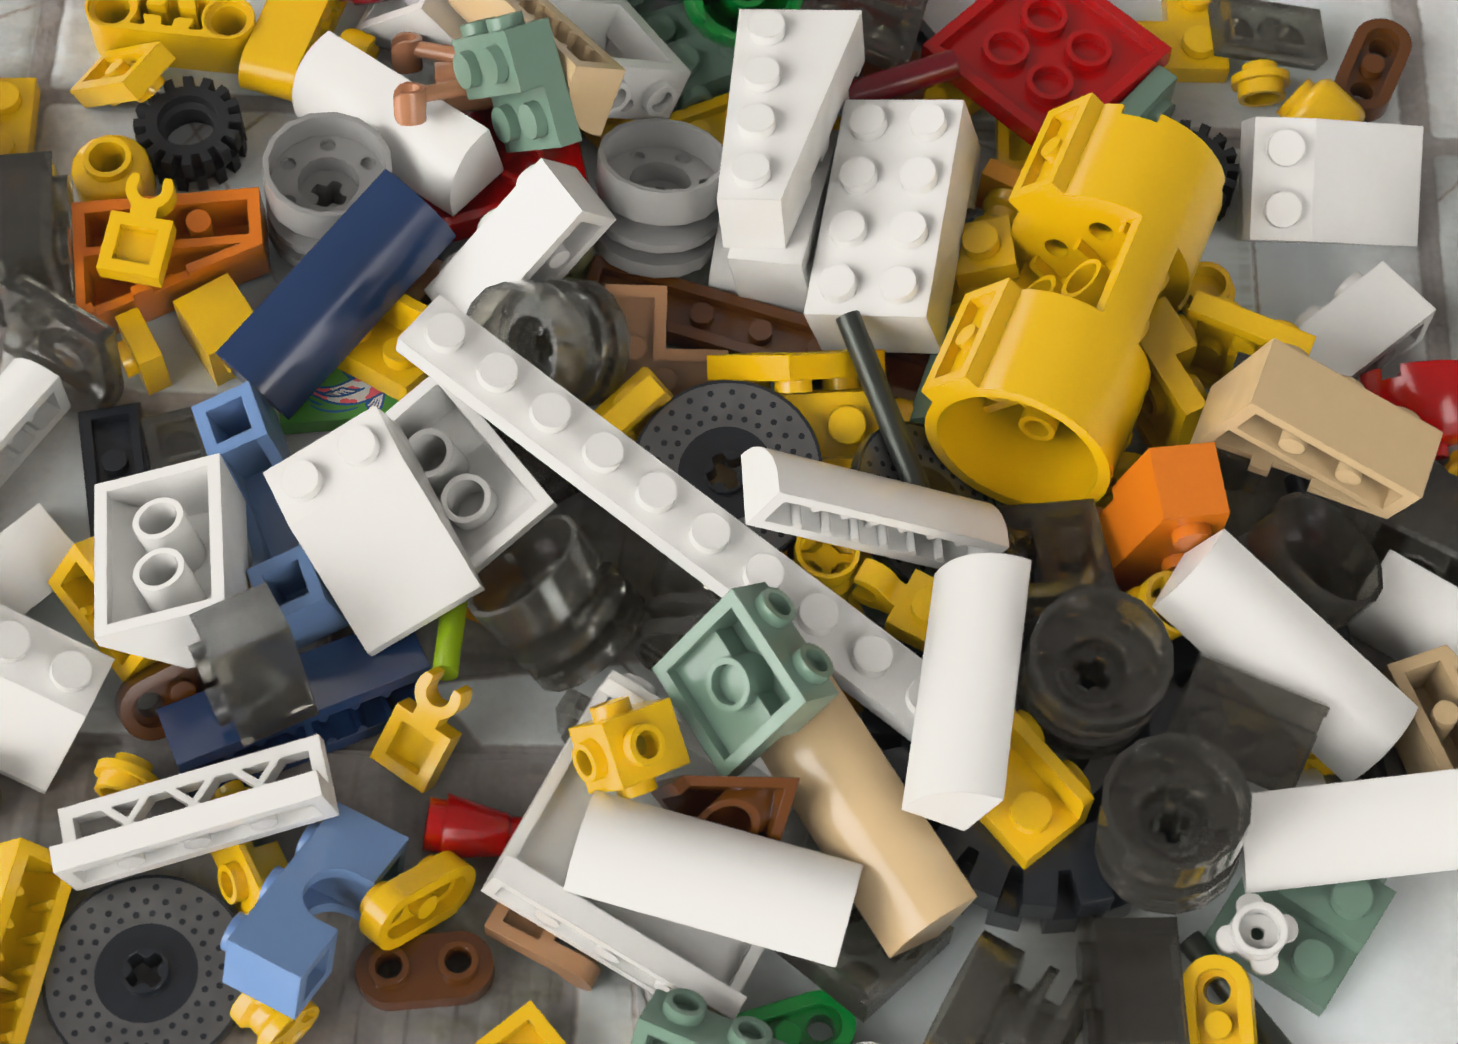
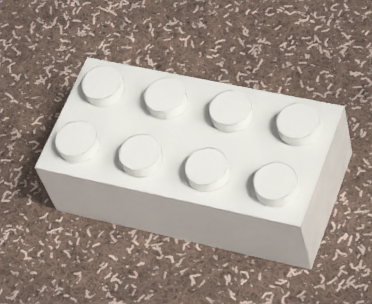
[804,100,979,354]

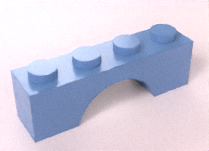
[191,381,350,651]

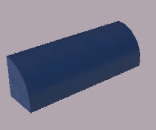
[216,168,456,420]
[156,632,431,798]

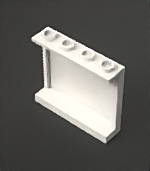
[481,670,818,1020]

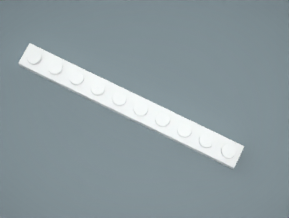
[396,294,923,741]

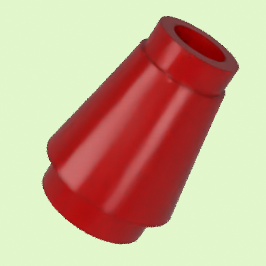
[422,793,523,858]

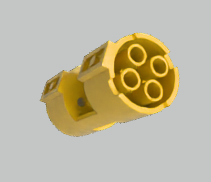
[921,92,1226,513]

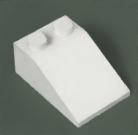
[1236,116,1423,247]
[385,376,557,574]
[263,405,485,656]

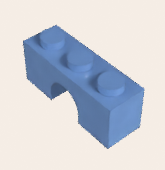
[220,802,409,1020]

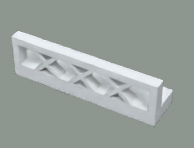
[49,734,339,891]

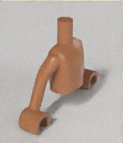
[391,32,494,126]

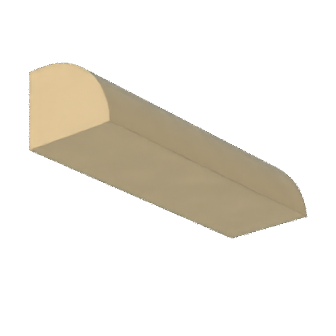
[448,0,626,136]
[760,675,978,958]

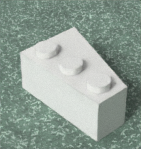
[727,130,839,314]

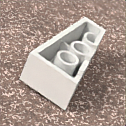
[717,9,865,249]

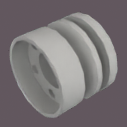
[262,112,393,267]
[595,118,723,278]

